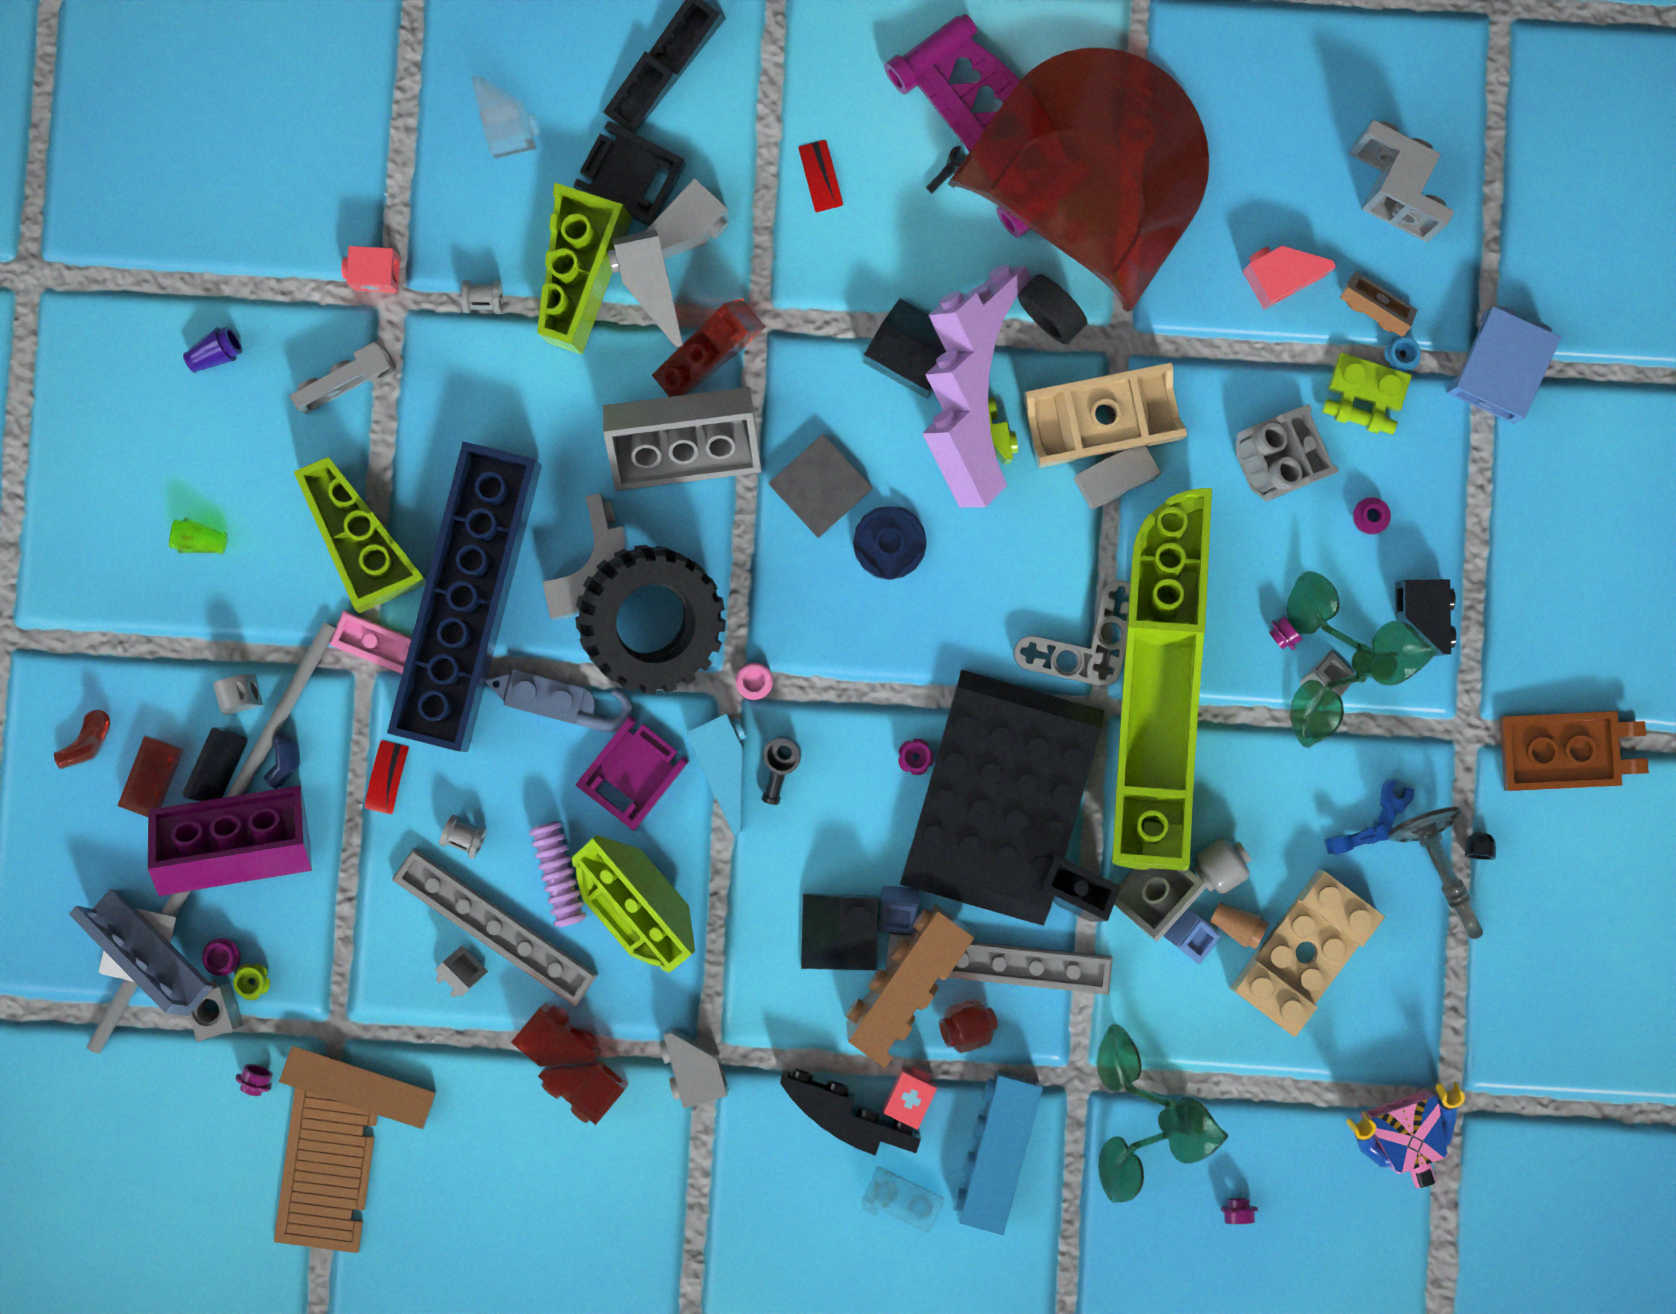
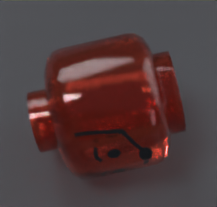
[939,999,998,1053]

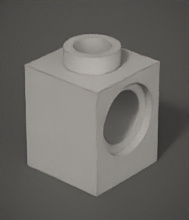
[189,980,244,1042]

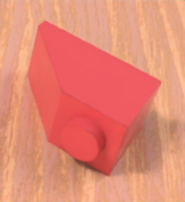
[1242,246,1336,310]

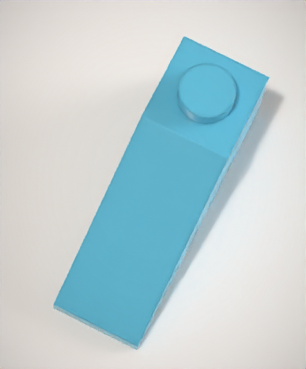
[686,714,747,835]

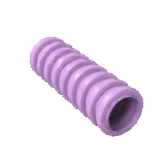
[529,821,587,927]

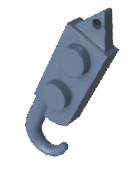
[486,669,632,732]

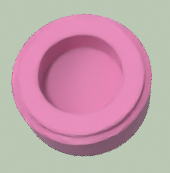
[736,663,773,700]

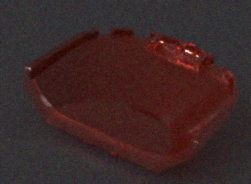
[948,47,1209,313]

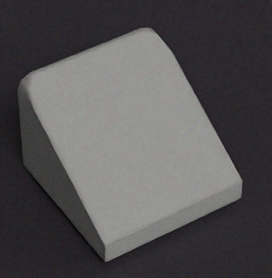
[1300,650,1357,707]

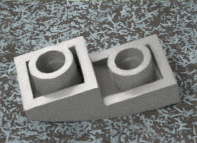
[1073,445,1162,510]

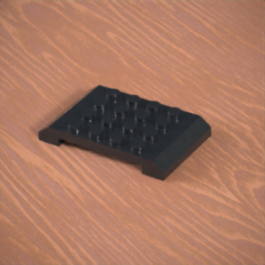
[900,669,1104,926]

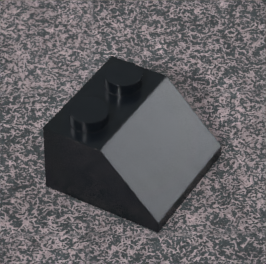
[863,298,946,399]

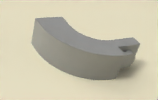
[543,493,628,621]

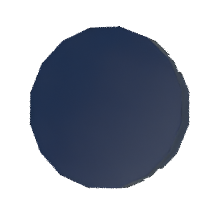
[853,506,927,580]

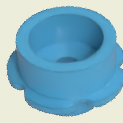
[1384,336,1421,372]

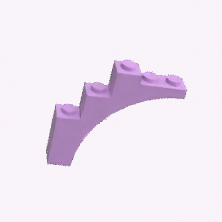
[922,265,1032,508]

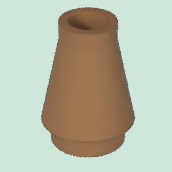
[1210,902,1269,950]

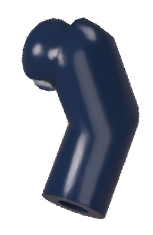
[263,732,301,789]

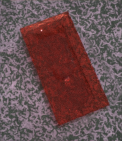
[117,736,183,817]

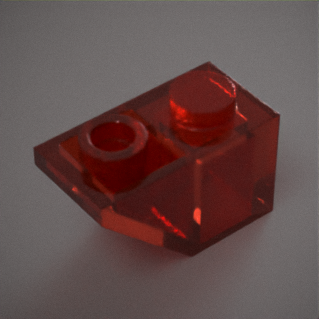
[511,1003,602,1067]
[538,1060,629,1125]

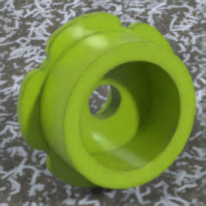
[233,963,270,1000]

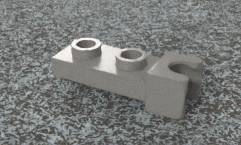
[289,341,397,414]

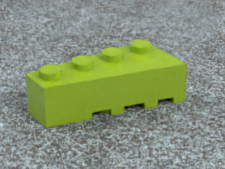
[537,182,632,355]
[293,457,426,613]

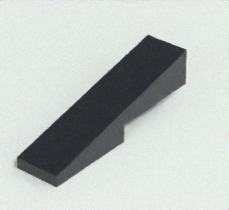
[603,0,726,134]

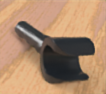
[926,146,971,194]

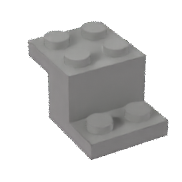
[1348,120,1455,242]

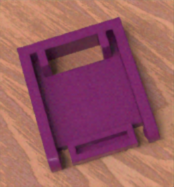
[575,715,690,831]

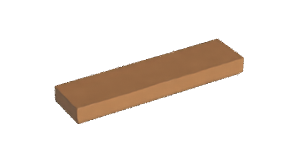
[279,1046,436,1129]

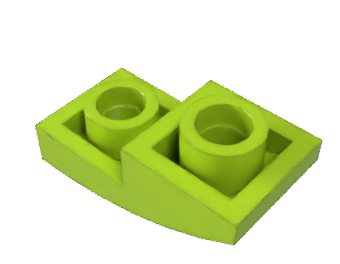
[988,397,1018,465]

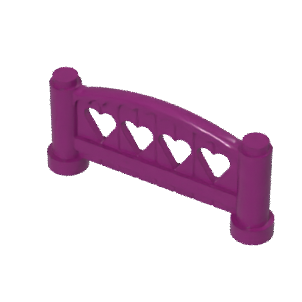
[884,14,1090,238]

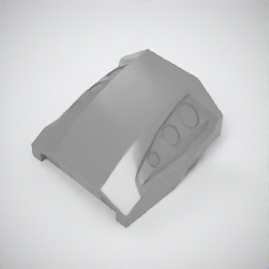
[1236,404,1339,502]

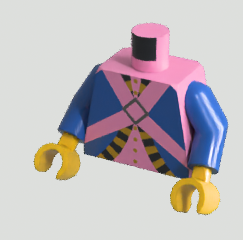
[1346,1081,1465,1188]

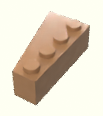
[845,904,974,1068]

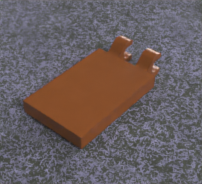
[1500,711,1649,791]

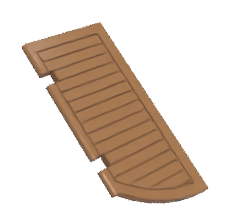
[274,1088,378,1253]

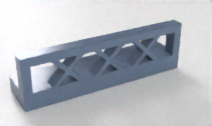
[69,889,213,1016]

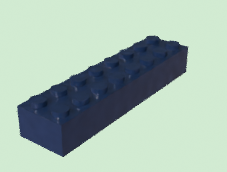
[387,441,542,752]

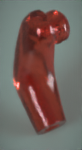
[54,710,111,769]

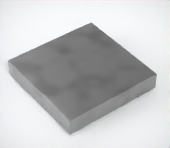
[768,434,873,539]

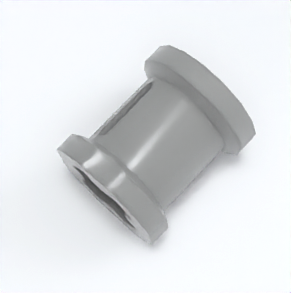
[461,280,503,314]
[439,814,488,859]

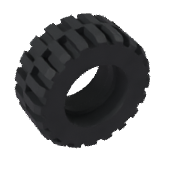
[575,545,726,694]

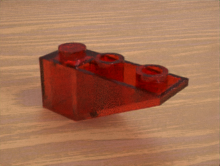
[652,299,766,397]

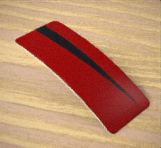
[798,140,843,212]
[364,740,409,815]

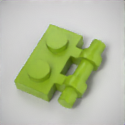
[1321,353,1412,435]

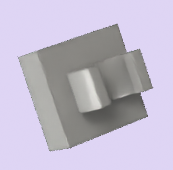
[435,945,488,997]

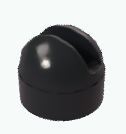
[1465,831,1496,860]

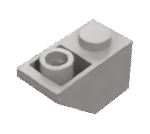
[659,1028,729,1108]

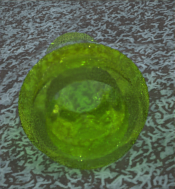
[169,517,228,555]

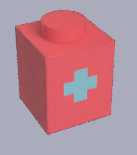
[341,246,401,293]
[883,1065,937,1130]

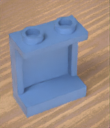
[1446,306,1561,424]

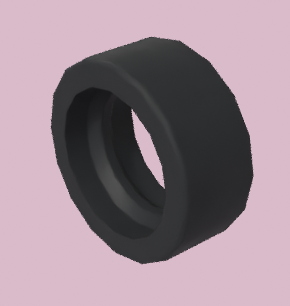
[1018,274,1087,344]

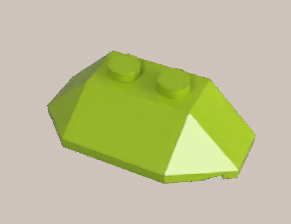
[571,835,695,973]

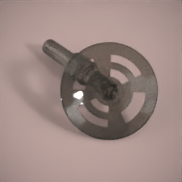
[1387,807,1483,939]

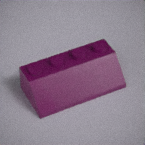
[148,785,312,896]

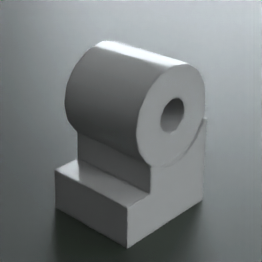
[213,674,263,715]

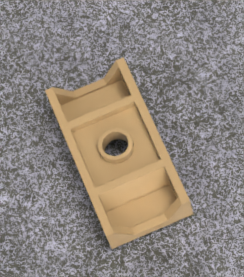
[1023,363,1187,468]
[1230,869,1385,1037]

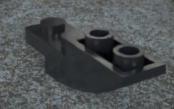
[780,1068,921,1156]

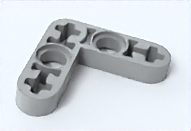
[1013,580,1130,686]

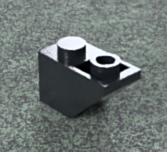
[1395,579,1456,656]

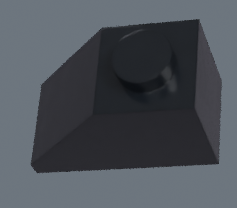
[1039,855,1121,922]

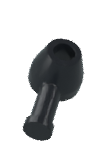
[761,736,802,805]

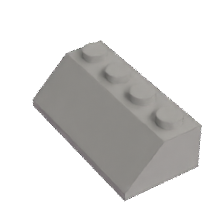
[603,387,762,491]

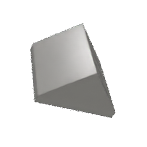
[1114,868,1208,942]

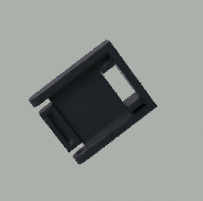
[573,121,686,227]

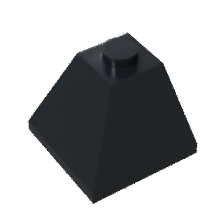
[801,893,878,971]

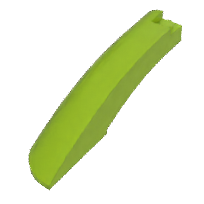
[1112,488,1212,871]

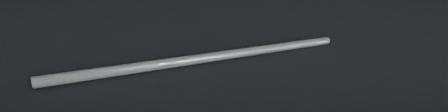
[86,622,336,1054]

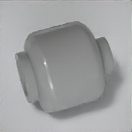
[1193,838,1252,894]

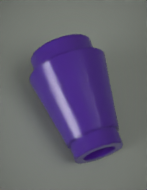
[183,327,242,373]

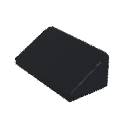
[182,727,248,801]

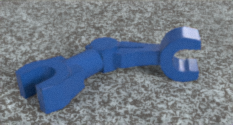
[1324,780,1414,855]

